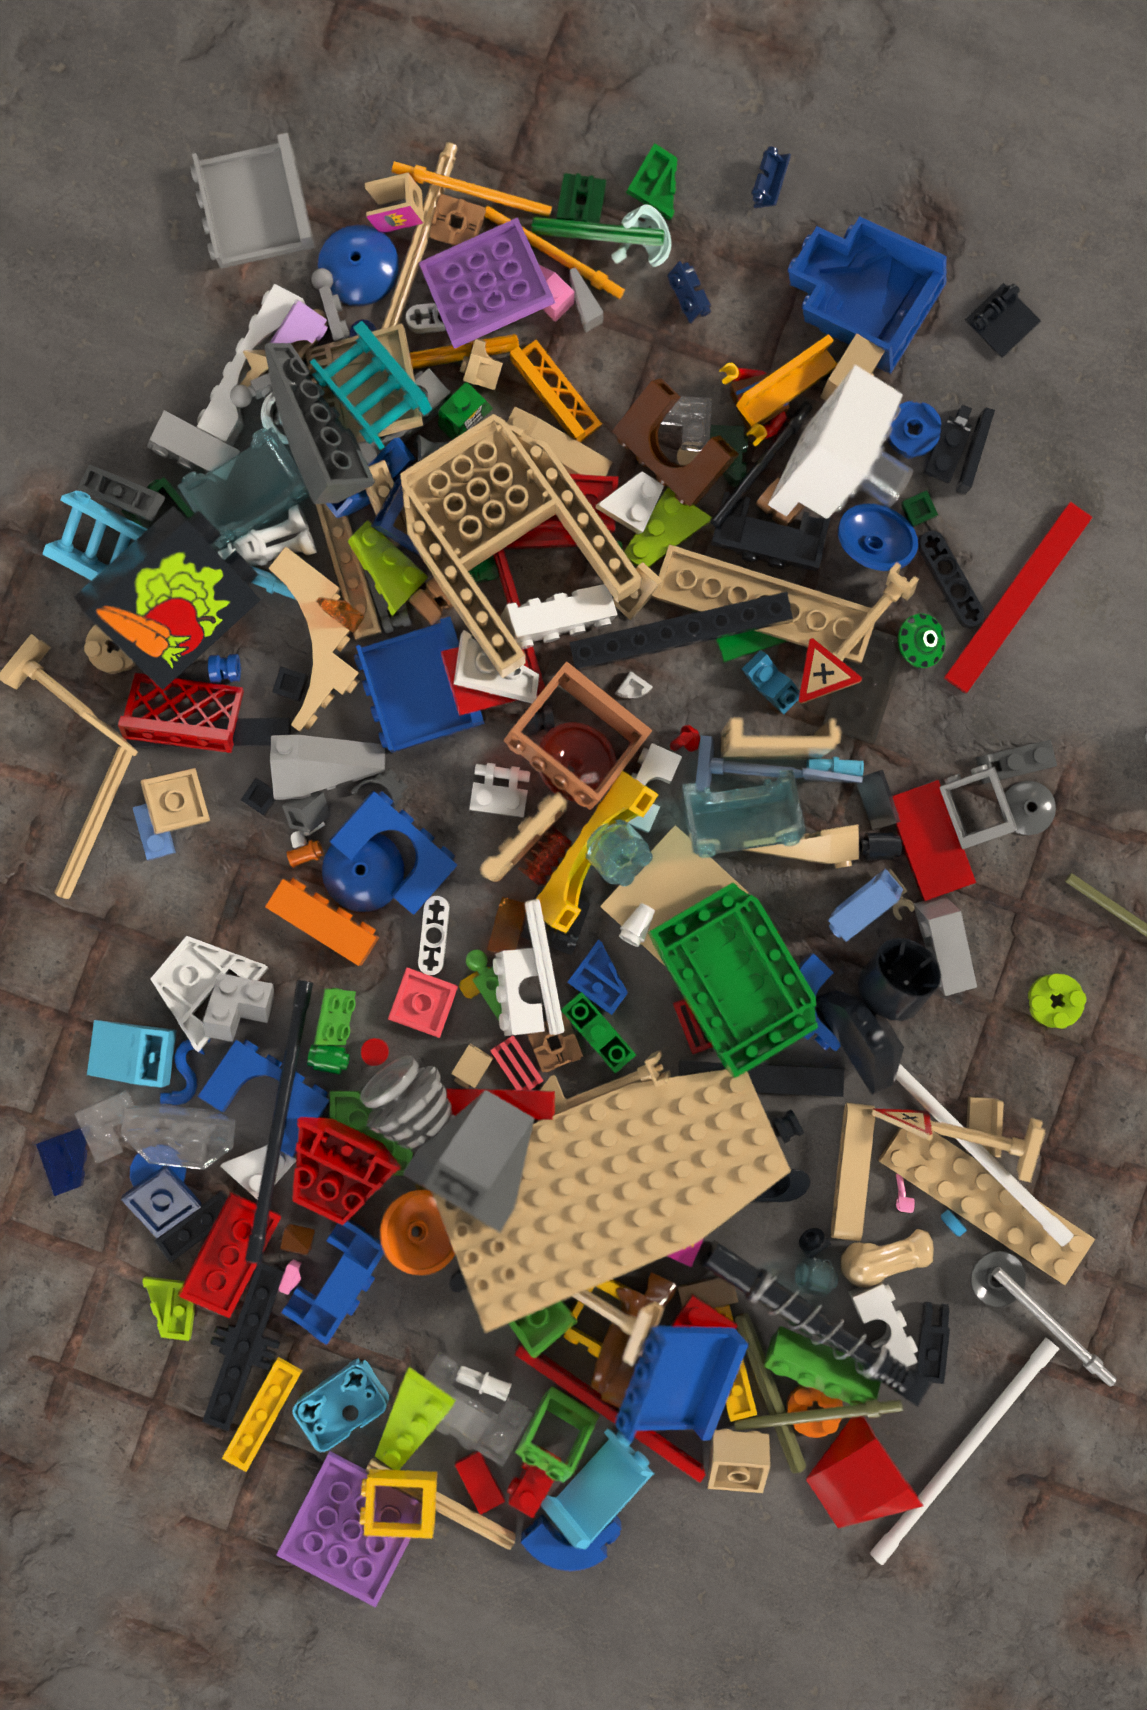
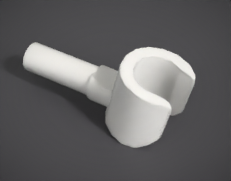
[290,822,325,849]

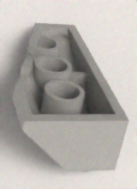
[270,735,385,800]

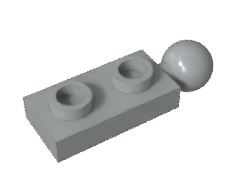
[311,268,350,342]
[230,373,273,407]

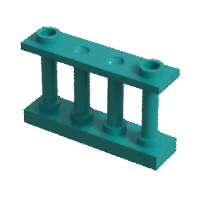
[310,321,432,450]

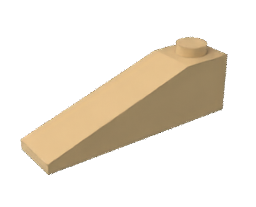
[507,407,613,476]
[741,825,859,868]

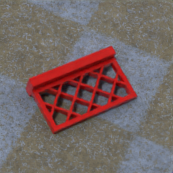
[118,673,244,753]

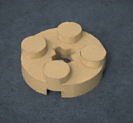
[84,625,136,674]

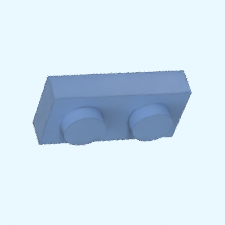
[132,804,176,861]

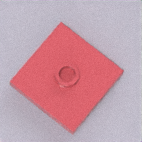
[388,967,459,1038]

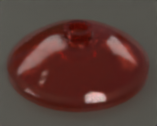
[539,722,617,802]

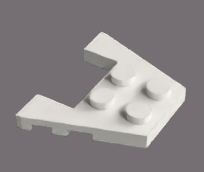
[151,936,268,1052]

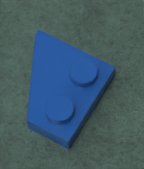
[567,940,628,1015]

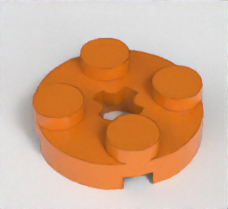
[786,1384,843,1438]

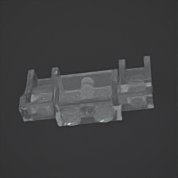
[423,1351,533,1467]

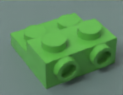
[508,1299,578,1358]

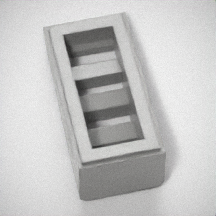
[570,268,603,332]

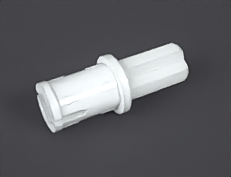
[456,1366,512,1402]

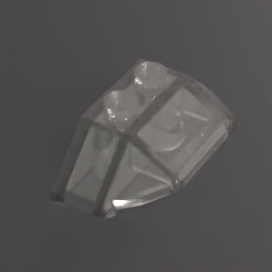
[121,1104,236,1170]

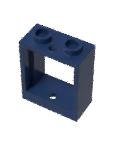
[371,478,422,558]

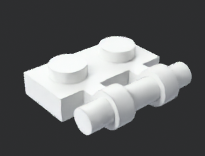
[469,763,530,818]

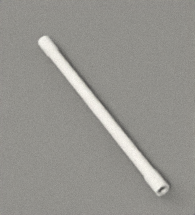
[896,1064,1073,1246]
[870,1338,1059,1565]

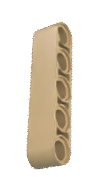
[831,1103,875,1241]

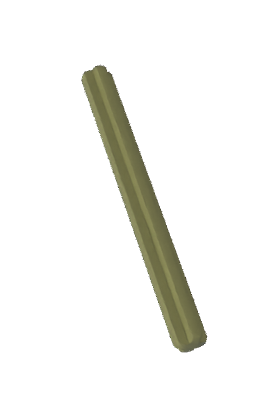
[733,1312,806,1473]

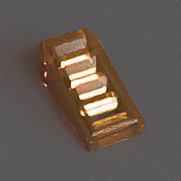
[316,597,365,633]

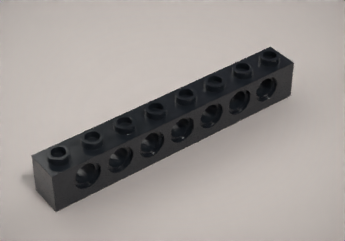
[569,592,793,671]

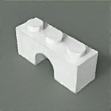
[626,743,682,833]
[493,948,544,1036]
[849,1282,918,1367]

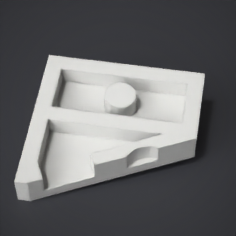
[595,472,664,534]
[220,1145,297,1199]

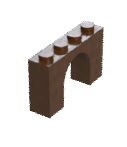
[612,379,739,507]

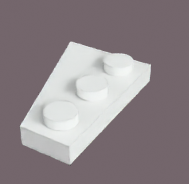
[454,630,539,703]

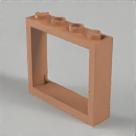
[503,661,653,810]

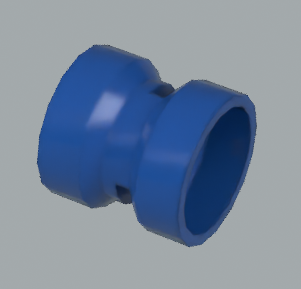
[208,654,241,683]

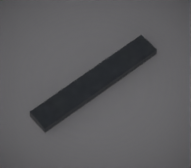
[125,718,291,748]
[678,1060,844,1097]

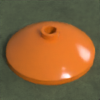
[380,1190,455,1275]

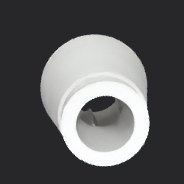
[619,903,655,947]

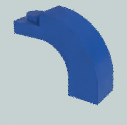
[326,437,416,518]
[798,953,841,1051]
[521,1514,621,1571]

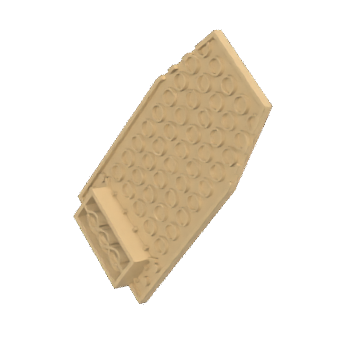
[431,1069,790,1332]

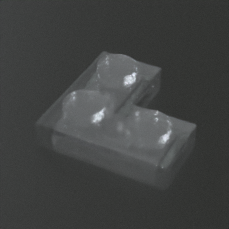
[661,396,712,451]
[74,1089,138,1164]

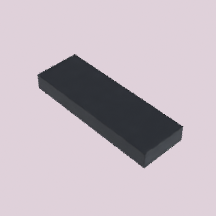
[956,407,995,495]
[154,1190,228,1263]

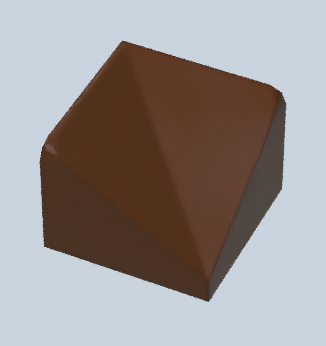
[280,1224,315,1255]

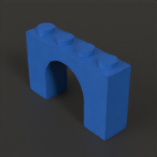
[328,791,457,915]
[198,1039,330,1157]

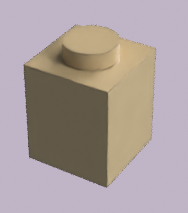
[451,1043,494,1089]

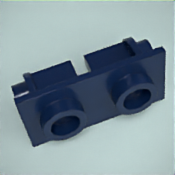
[751,146,791,208]
[667,261,711,323]

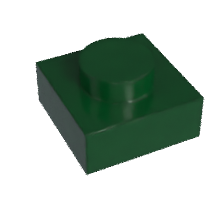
[900,490,938,528]

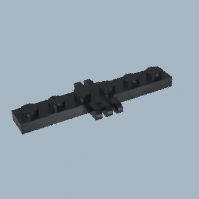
[202,1261,285,1431]

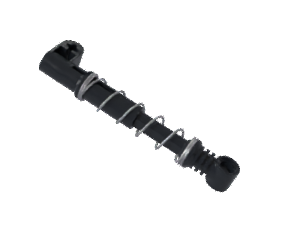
[699,1240,933,1407]

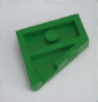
[626,143,677,221]

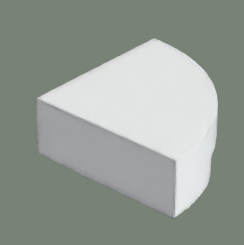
[615,671,653,699]

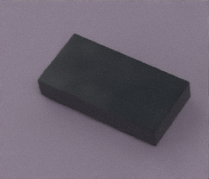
[857,770,900,831]

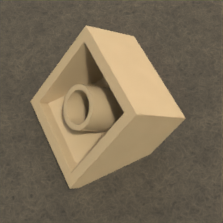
[708,1429,770,1493]

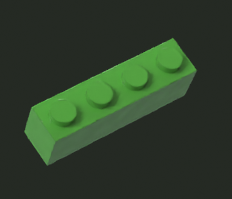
[764,1326,881,1405]

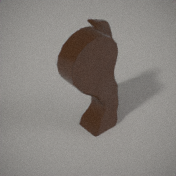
[591,1272,677,1409]

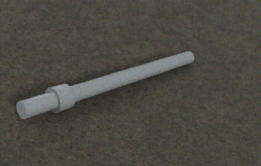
[992,1267,1117,1387]

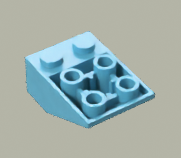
[87,1020,177,1087]

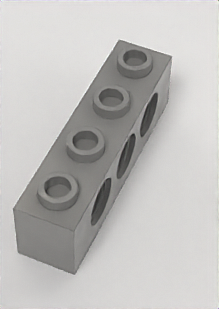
[358,369,451,465]

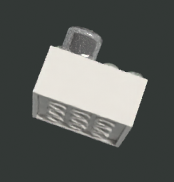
[768,365,913,519]

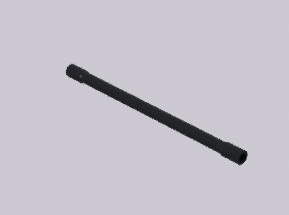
[244,980,313,1264]

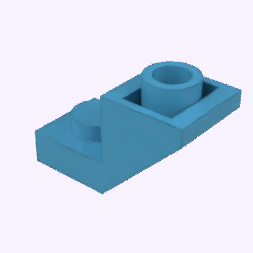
[742,650,800,715]

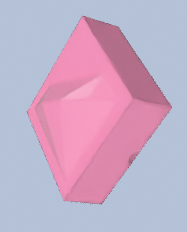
[279,1259,302,1294]

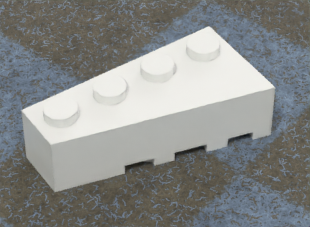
[500,584,617,650]

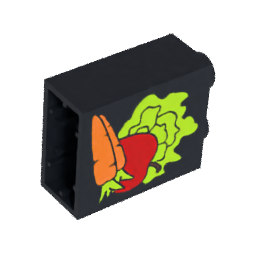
[74,506,261,690]

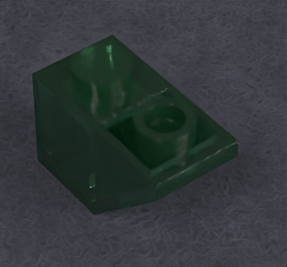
[708,425,748,487]

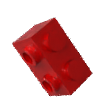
[507,1444,561,1518]

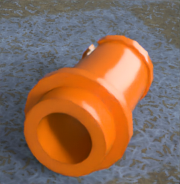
[286,840,324,868]

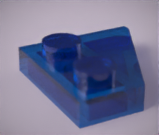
[36,1125,90,1196]

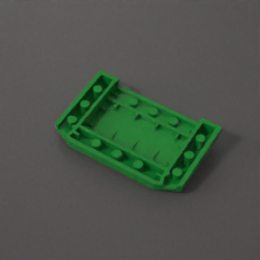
[648,882,818,1078]

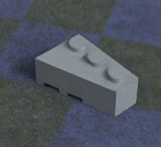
[147,410,240,484]
[914,895,977,996]

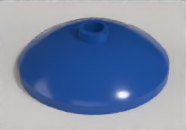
[318,225,399,306]
[838,504,918,571]
[322,833,404,912]

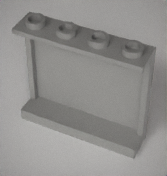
[190,133,315,269]

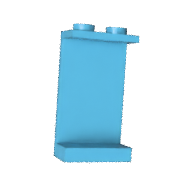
[541,1429,654,1549]

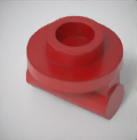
[670,725,700,752]

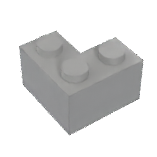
[203,973,275,1042]

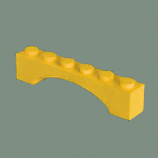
[536,771,658,933]

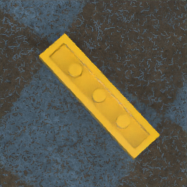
[715,1305,757,1422]
[222,1357,303,1472]

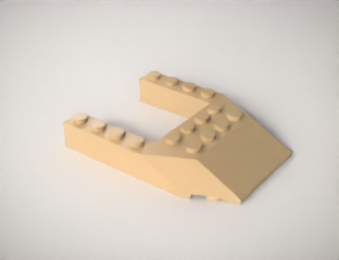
[400,414,642,678]

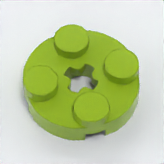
[1028,973,1086,1029]

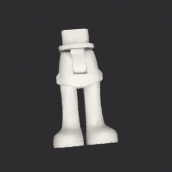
[218,504,316,566]

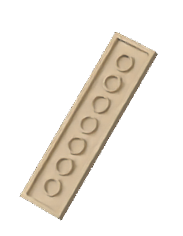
[652,544,875,664]
[878,1127,1095,1285]

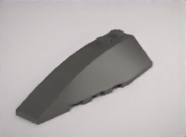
[264,343,375,504]

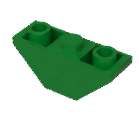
[561,992,636,1073]

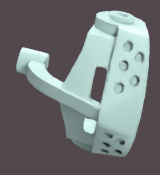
[611,205,671,267]

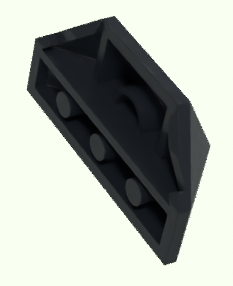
[816,990,904,1095]

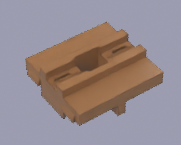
[429,194,486,246]
[527,1013,583,1073]

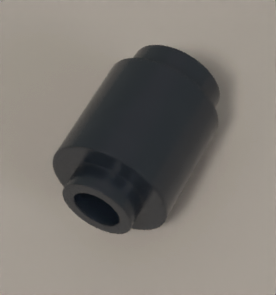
[859,832,902,860]

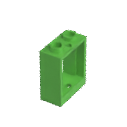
[515,1386,600,1482]

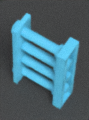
[43,491,147,581]

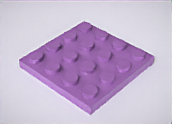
[419,217,555,349]
[277,1451,423,1607]

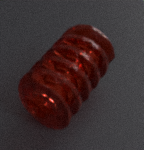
[517,826,573,886]

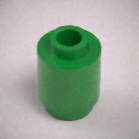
[307,1044,350,1075]

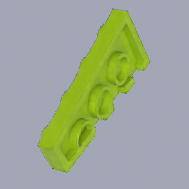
[375,1367,456,1470]

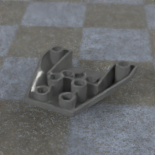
[403,1090,534,1233]

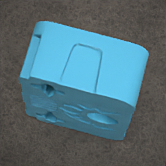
[293,1358,389,1452]

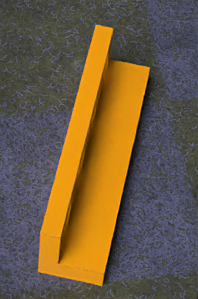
[736,334,837,427]
[510,340,602,442]

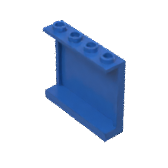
[354,616,485,753]
[615,1326,749,1442]

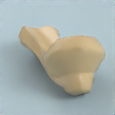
[841,1229,934,1288]

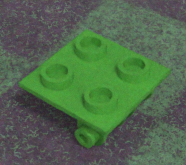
[314,987,356,1045]

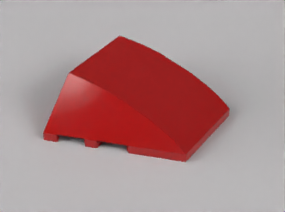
[292,1117,401,1225]
[806,1416,924,1528]

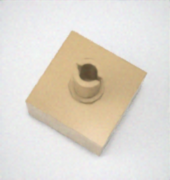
[820,333,894,401]

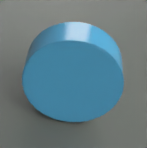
[941,1209,967,1237]

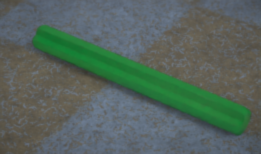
[532,217,665,246]

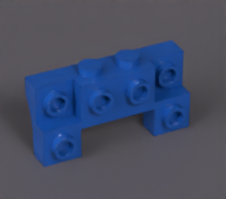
[281,1219,384,1345]

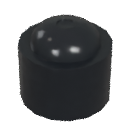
[858,938,942,1021]

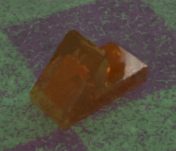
[487,897,526,952]

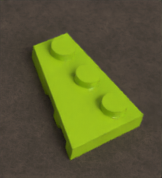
[624,488,712,568]
[348,520,428,616]

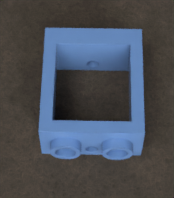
[828,868,903,942]

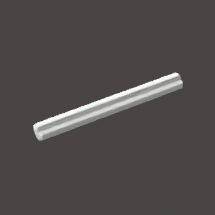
[525,899,564,1035]

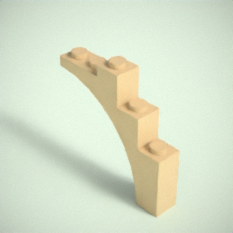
[269,546,360,732]

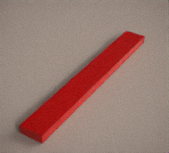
[943,502,1093,694]
[515,1341,706,1483]

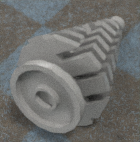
[360,1055,455,1154]

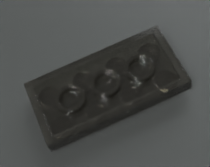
[821,629,903,745]

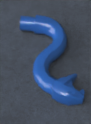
[160,1039,210,1106]

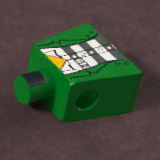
[438,382,493,440]

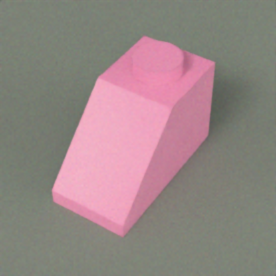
[539,265,574,322]

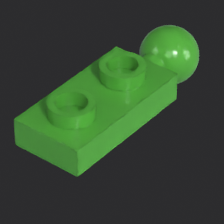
[466,949,502,1021]

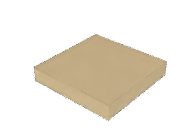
[140,768,210,835]

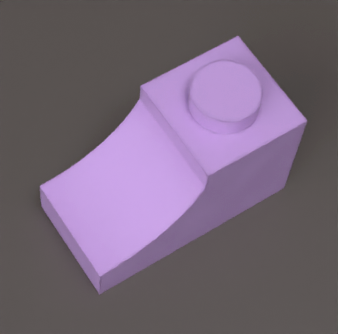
[270,299,328,343]

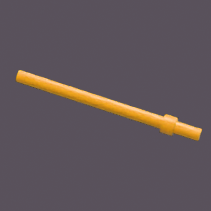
[392,161,552,217]
[484,206,625,299]

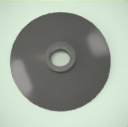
[1001,781,1056,835]
[971,1251,1026,1307]

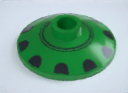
[898,613,946,668]

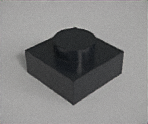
[272,666,308,702]
[241,778,276,816]

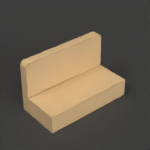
[965,1097,1003,1157]

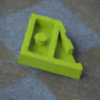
[143,1276,196,1341]

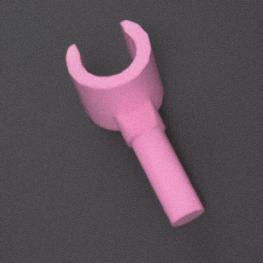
[896,1174,914,1213]

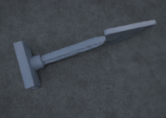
[695,735,863,794]

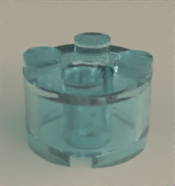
[585,820,653,887]

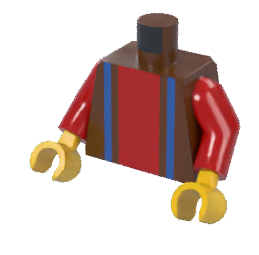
[719,363,789,446]

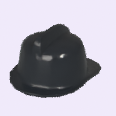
[753,1168,810,1202]

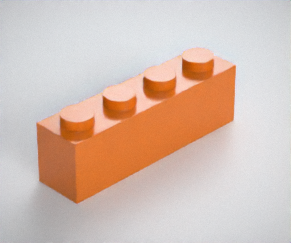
[265,877,379,966]

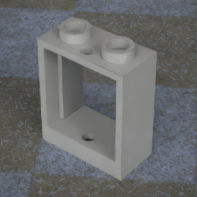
[939,764,1017,849]

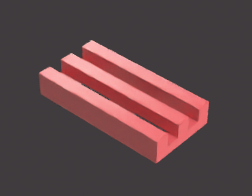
[490,1035,544,1090]

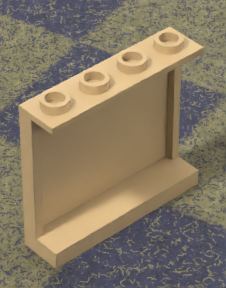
[721,719,840,760]
[600,825,749,967]

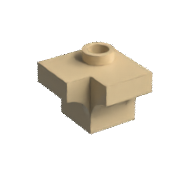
[460,339,503,390]

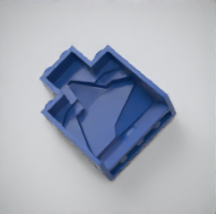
[788,216,947,374]

